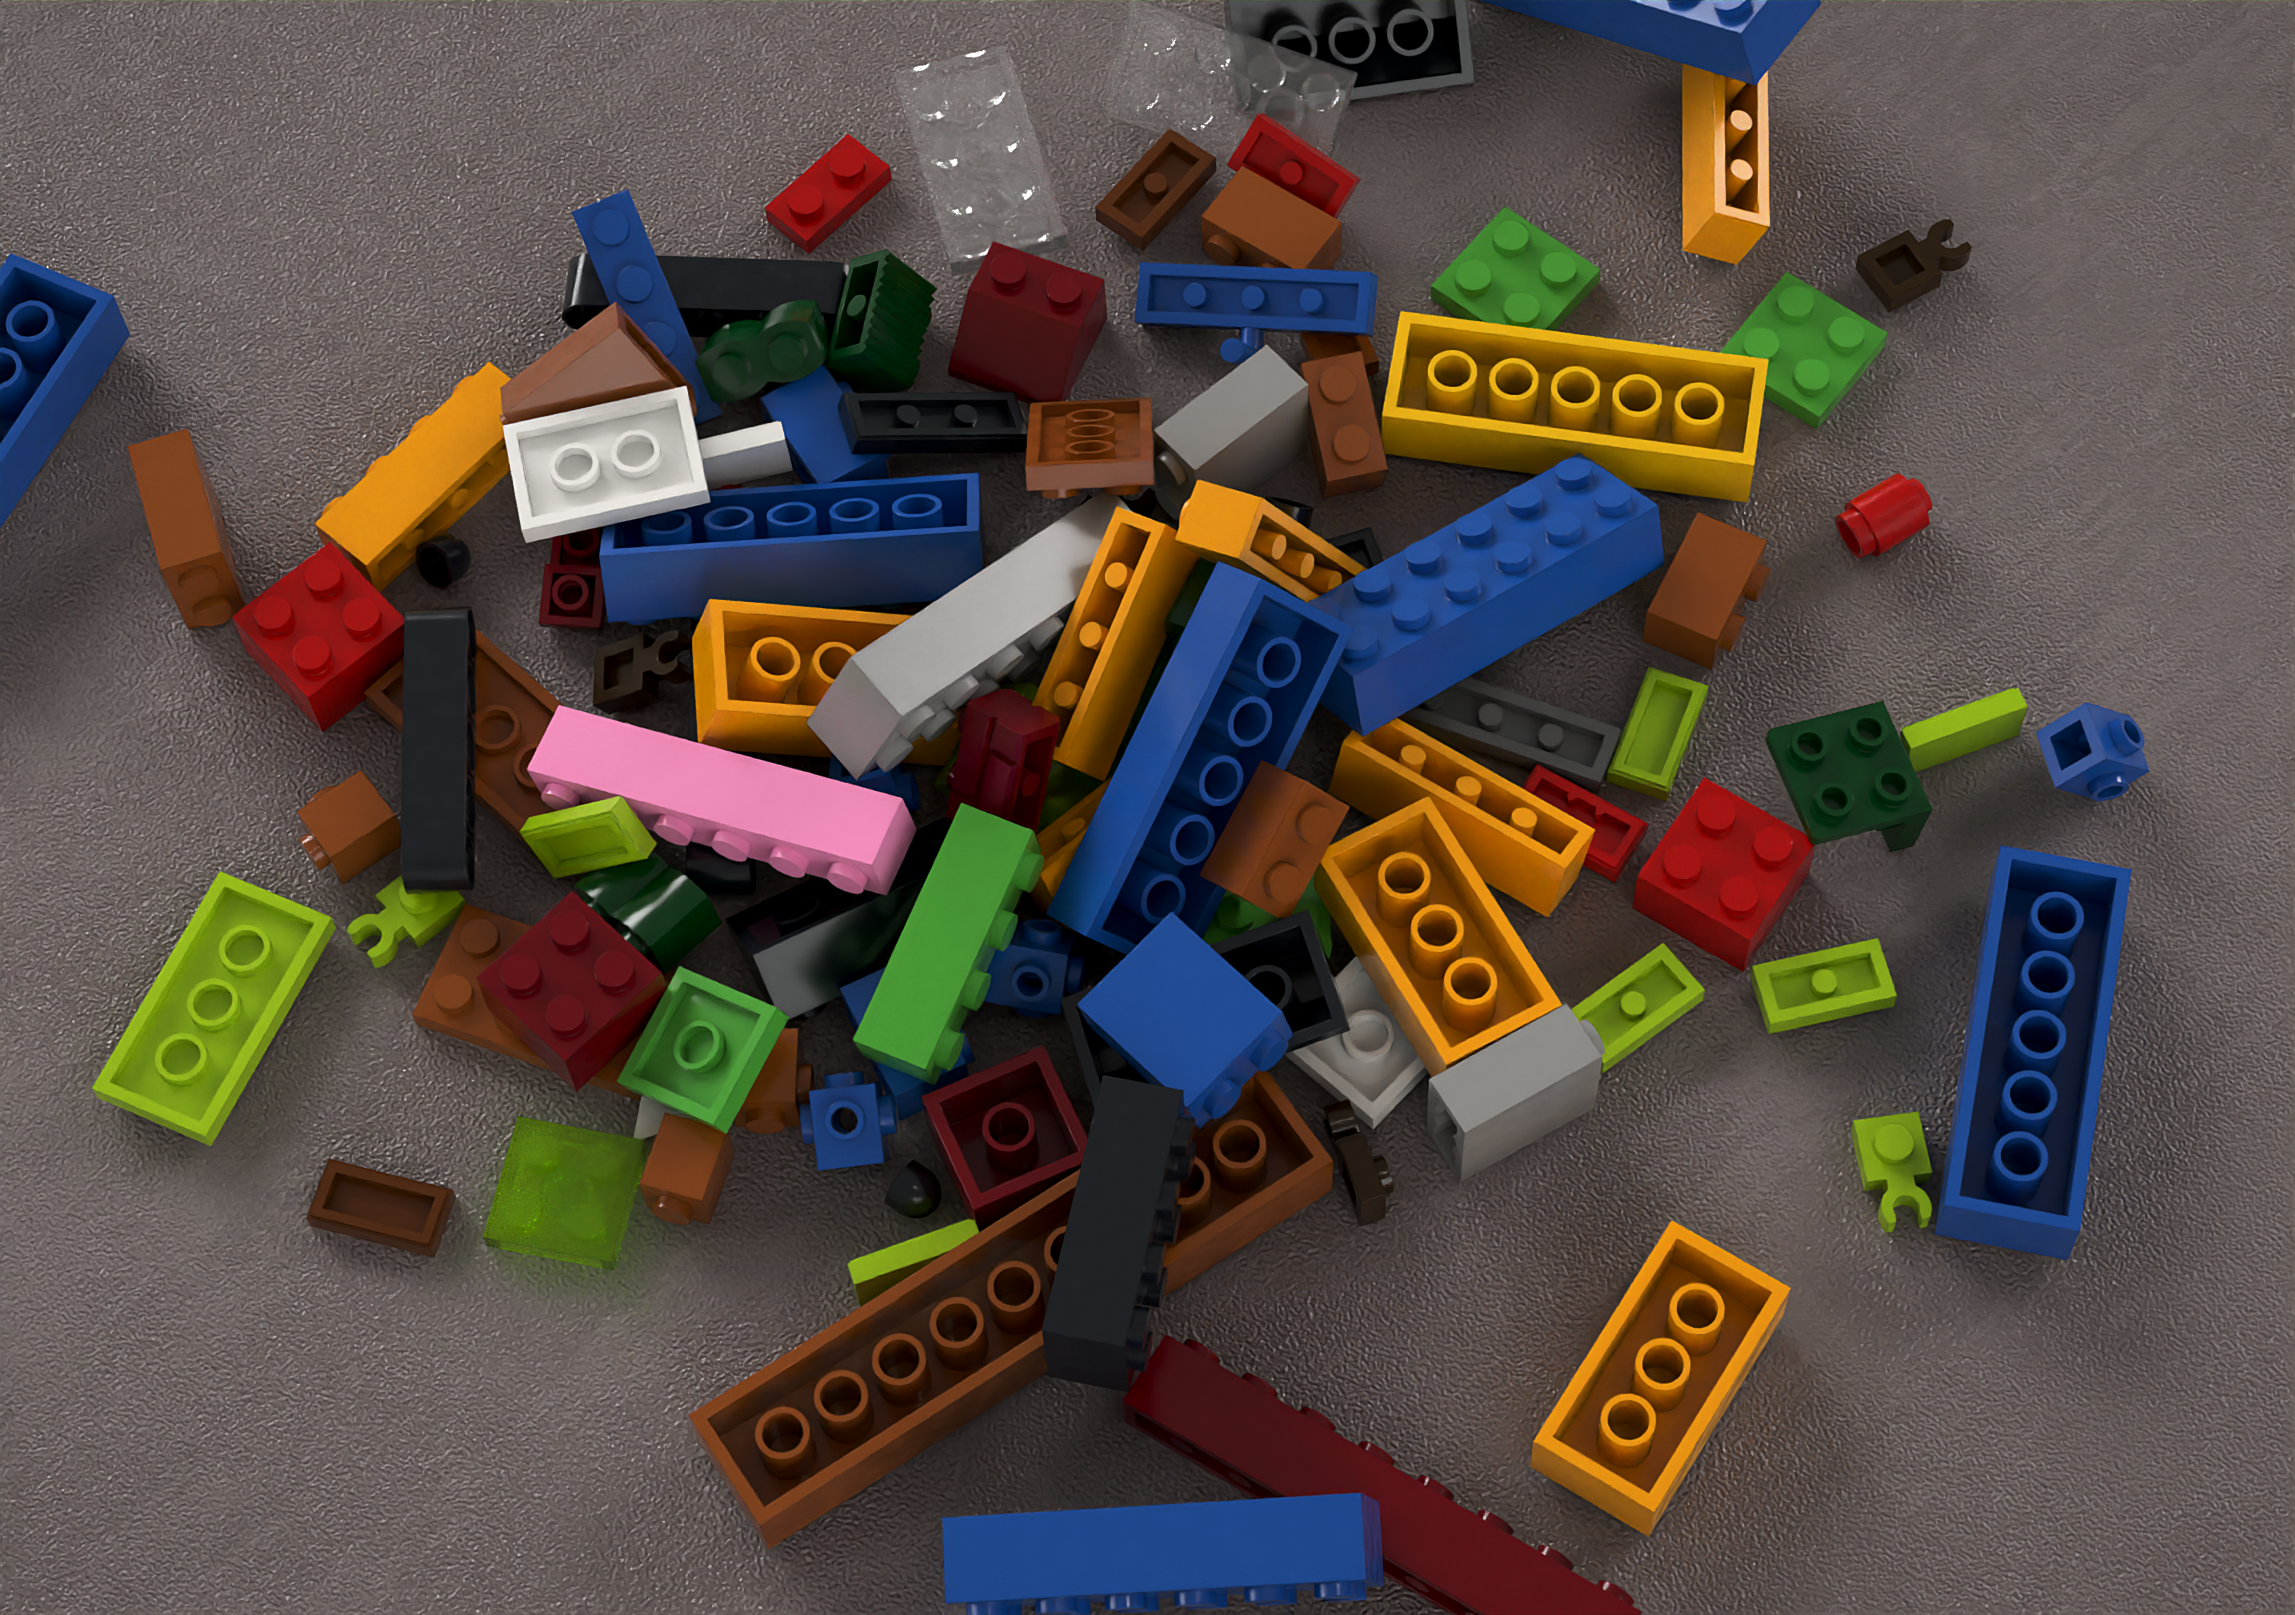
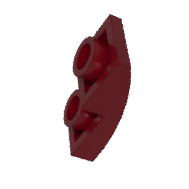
[538,526,607,630]

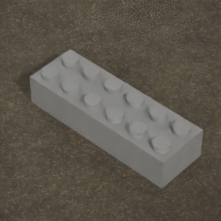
[806,490,1132,780]

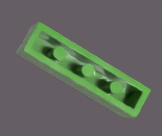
[853,803,1044,1085]

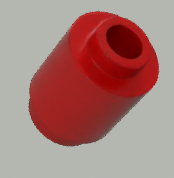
[1835,473,1932,559]

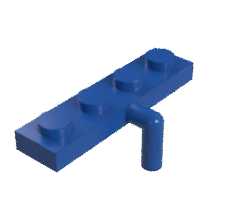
[572,189,723,427]
[1135,262,1378,367]

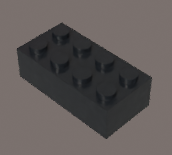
[1042,1075,1196,1393]

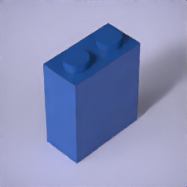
[1077,912,1293,1129]

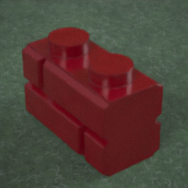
[945,688,1061,835]

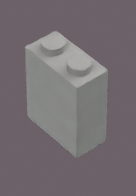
[1154,345,1308,520]
[1426,1003,1605,1183]

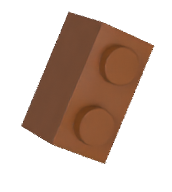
[1201,166,1342,270]
[1298,351,1388,498]
[1643,512,1771,670]
[1199,760,1350,919]

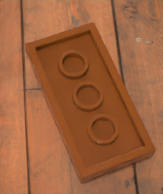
[1025,397,1154,499]
[364,629,565,851]
[412,904,674,1101]

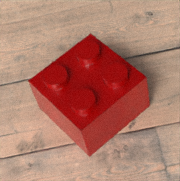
[231,542,404,732]
[1632,777,1816,972]

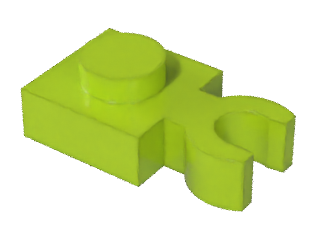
[346,875,466,968]
[1851,1111,1933,1233]

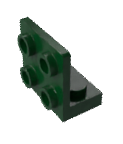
[1765,701,1933,852]

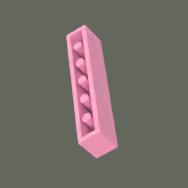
[527,705,917,896]

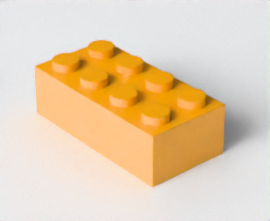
[692,599,964,766]
[1314,796,1562,1077]
[1530,1220,1791,1537]

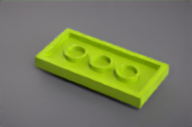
[92,871,336,1146]

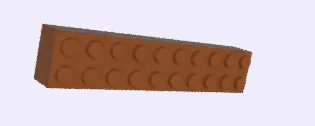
[688,1070,1333,1550]

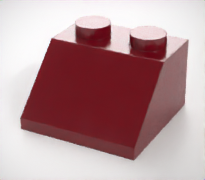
[948,241,1107,404]

